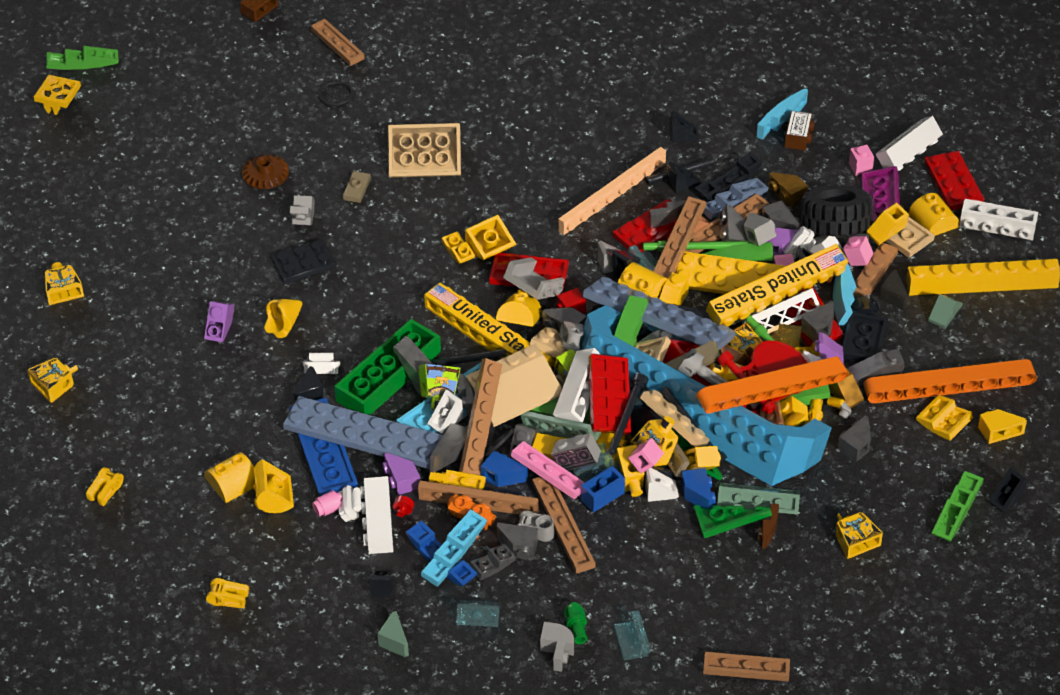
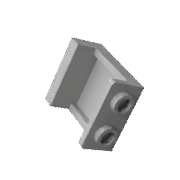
[503,257,565,300]

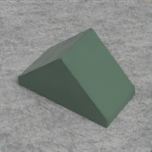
[928,294,963,329]
[378,611,409,657]

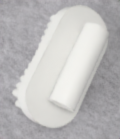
[783,226,816,260]
[303,353,340,374]
[339,485,361,522]

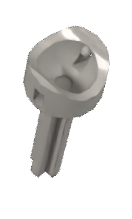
[678,349,744,406]

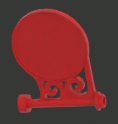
[717,340,808,414]

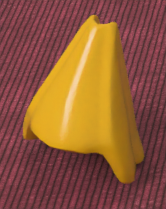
[264,299,303,338]

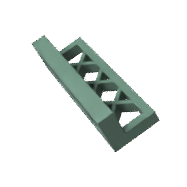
[521,411,602,441]
[717,482,800,515]

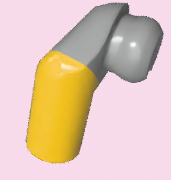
[827,396,852,420]

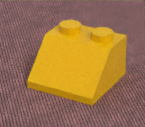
[465,215,516,260]

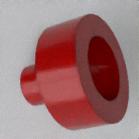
[393,496,414,517]

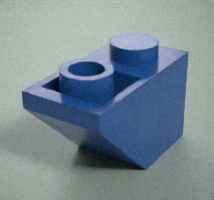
[481,451,528,487]
[681,468,716,509]

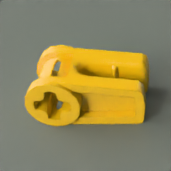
[86,467,124,506]
[206,578,249,608]

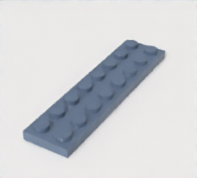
[583,277,736,350]
[283,396,443,469]

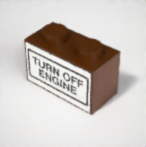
[785,111,815,151]

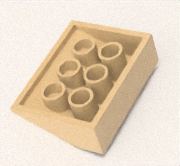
[388,123,461,177]
[466,344,562,427]

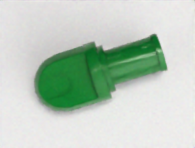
[564,602,588,644]

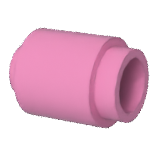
[312,490,343,517]

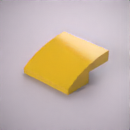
[916,395,973,441]

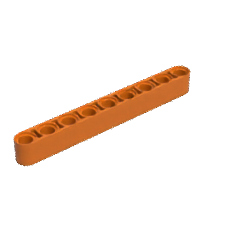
[696,356,849,414]
[863,359,1037,403]

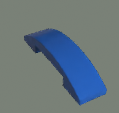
[406,521,477,587]

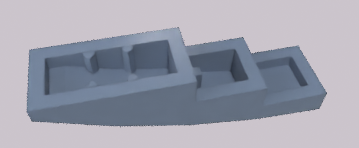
[703,178,769,220]

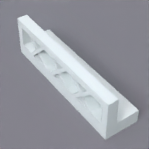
[741,288,820,334]

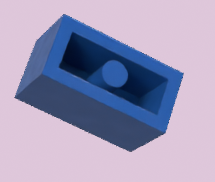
[581,466,625,513]

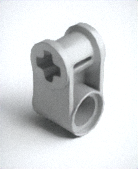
[560,321,584,351]
[517,511,555,542]

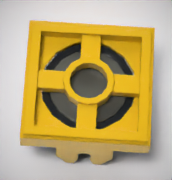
[34,75,81,115]

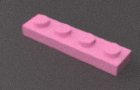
[511,441,585,500]

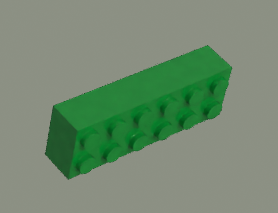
[334,319,441,415]

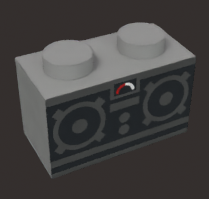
[551,433,601,471]

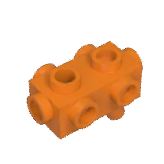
[447,494,496,539]

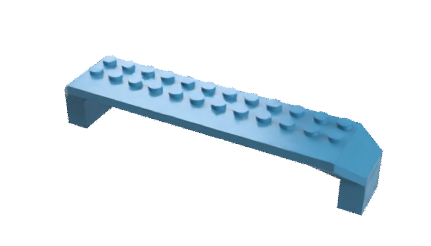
[579,305,832,486]

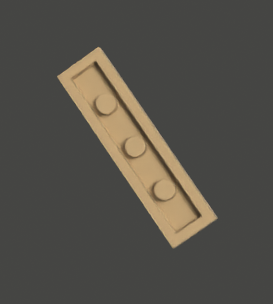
[640,390,710,447]

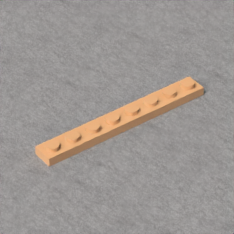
[559,147,666,235]

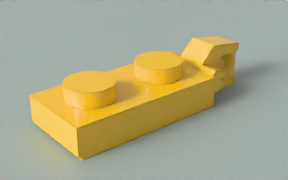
[429,470,486,490]

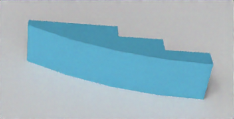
[757,89,808,140]
[833,263,856,325]
[421,510,487,587]

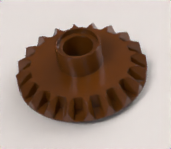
[242,154,289,189]

